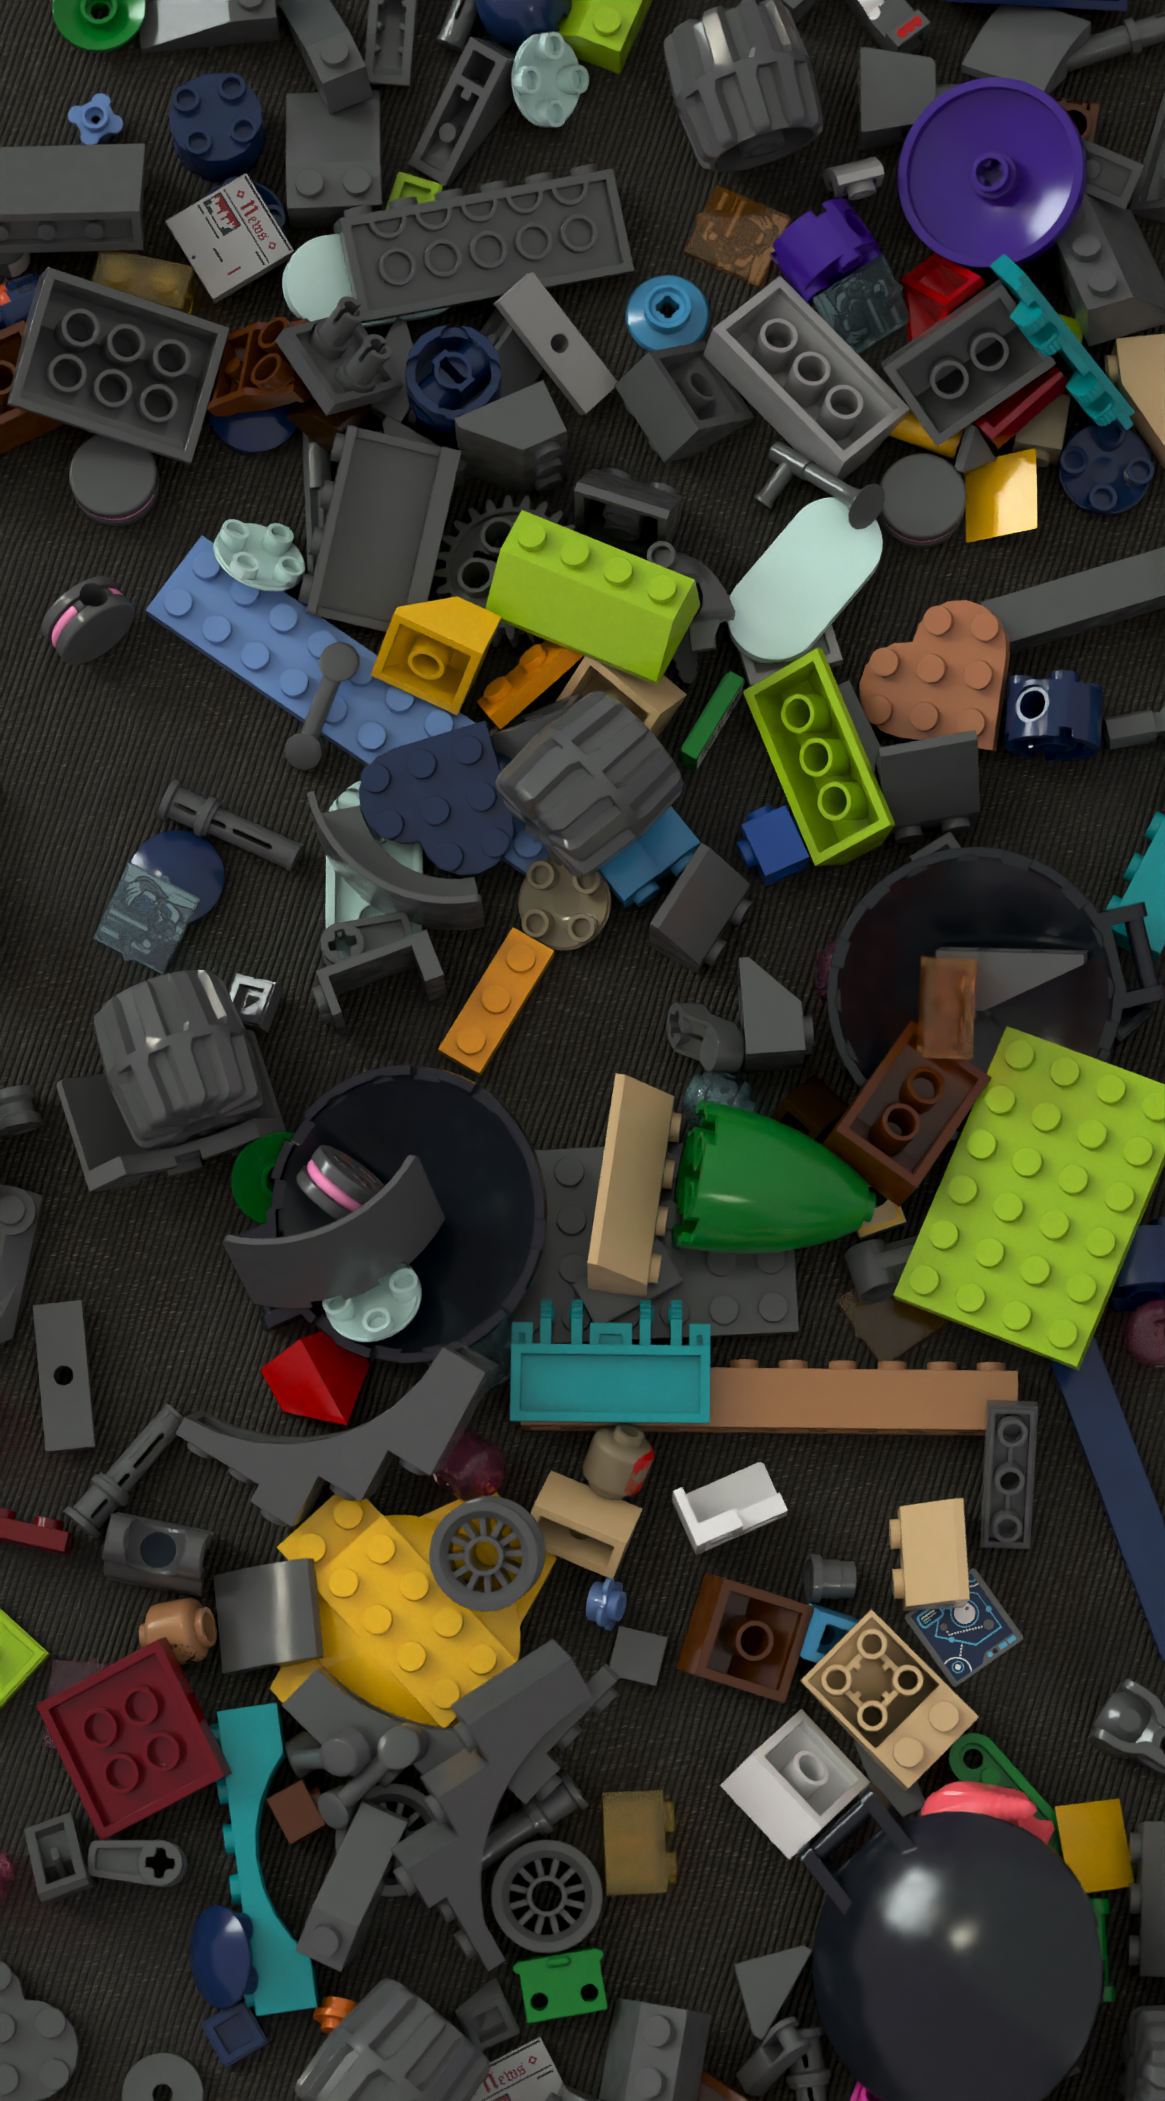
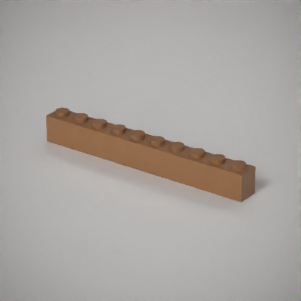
[520,1359,1018,1436]

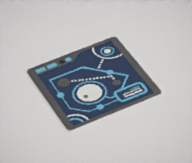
[905,1568,1023,1687]

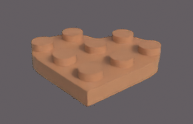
[859,600,1010,751]

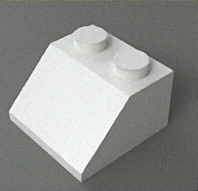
[720,1709,870,1860]

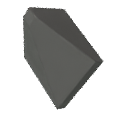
[455,1978,521,2051]

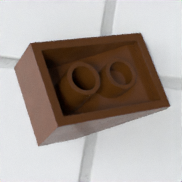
[822,1020,991,1207]

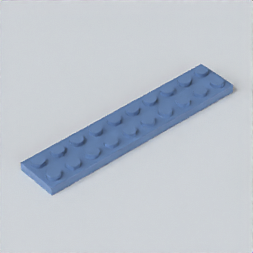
[146,536,550,878]

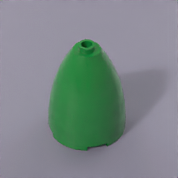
[671,1100,876,1254]

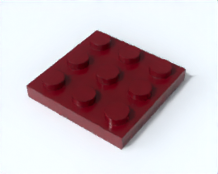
[36,1637,232,1840]

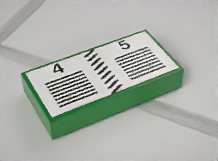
[680,671,745,772]

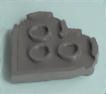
[0,1960,81,2101]

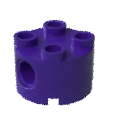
[770,197,884,304]

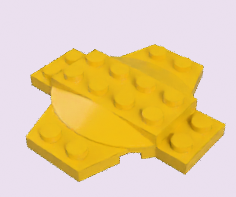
[269,1485,557,1746]

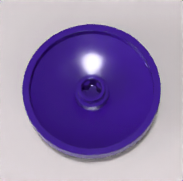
[898,77,1087,271]

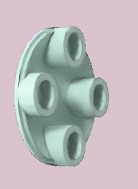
[511,32,589,128]
[213,519,305,591]
[322,1262,422,1342]

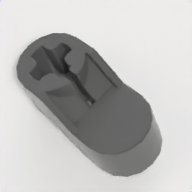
[666,1002,744,1073]

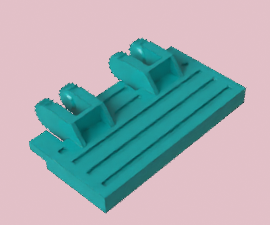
[990,254,1135,430]
[510,1299,711,1424]

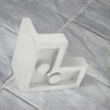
[672,1462,788,1555]

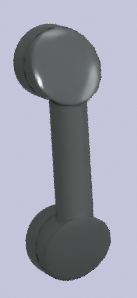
[284,642,360,770]
[318,1723,428,1830]
[283,1728,371,1778]

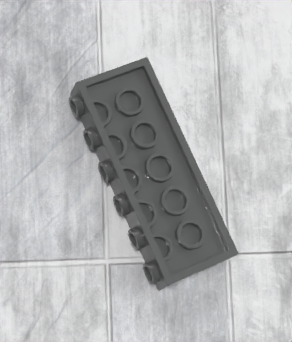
[333,164,634,324]

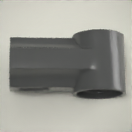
[844,1235,918,1303]

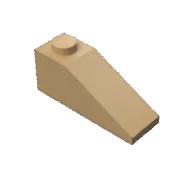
[1105,334,1165,469]

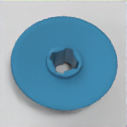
[625,275,710,352]

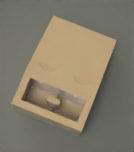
[800,1609,979,1792]

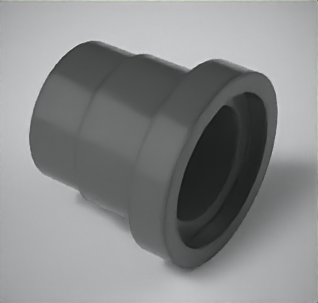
[803,1553,857,1604]

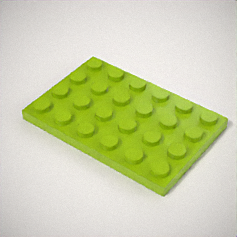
[893,1026,1165,1371]

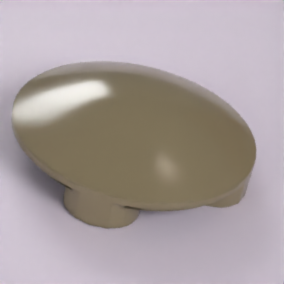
[518,857,611,951]

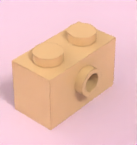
[531,1470,642,1579]

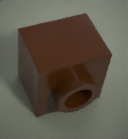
[266,1780,329,1846]

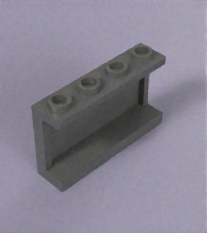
[0,143,149,253]
[298,424,461,632]

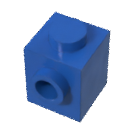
[736,805,810,887]

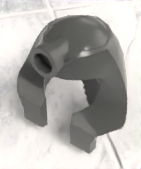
[647,541,735,684]

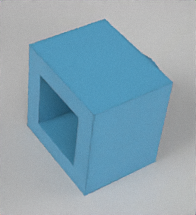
[800,1603,859,1663]

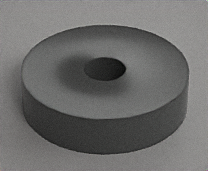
[122,2053,205,2101]

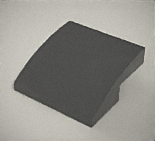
[962,4,1091,95]
[213,1558,324,1675]

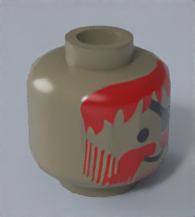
[582,1423,654,1500]

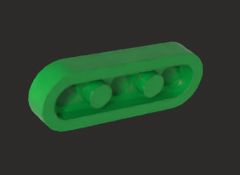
[947,1733,1062,1854]

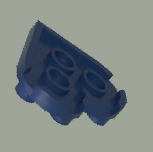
[359,721,516,877]

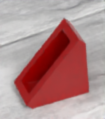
[899,252,985,343]
[260,1331,370,1425]

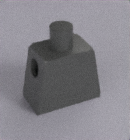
[858,47,960,149]

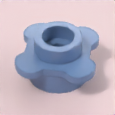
[68,93,123,145]
[586,1578,627,1631]

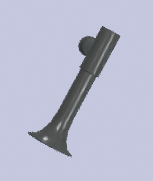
[754,441,885,530]

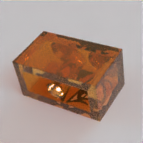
[917,955,977,1060]

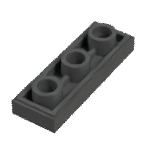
[33,1300,97,1454]
[979,1400,1038,1549]

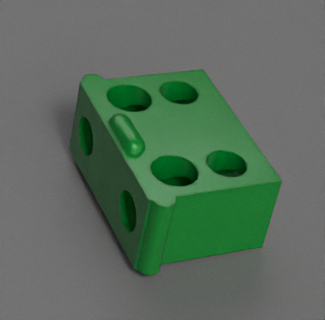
[513,1945,608,2023]

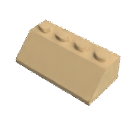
[587,1073,682,1298]

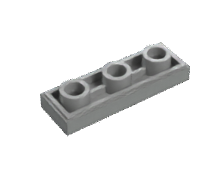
[494,272,617,415]

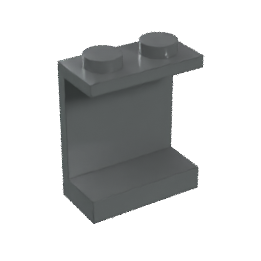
[311,930,447,1035]

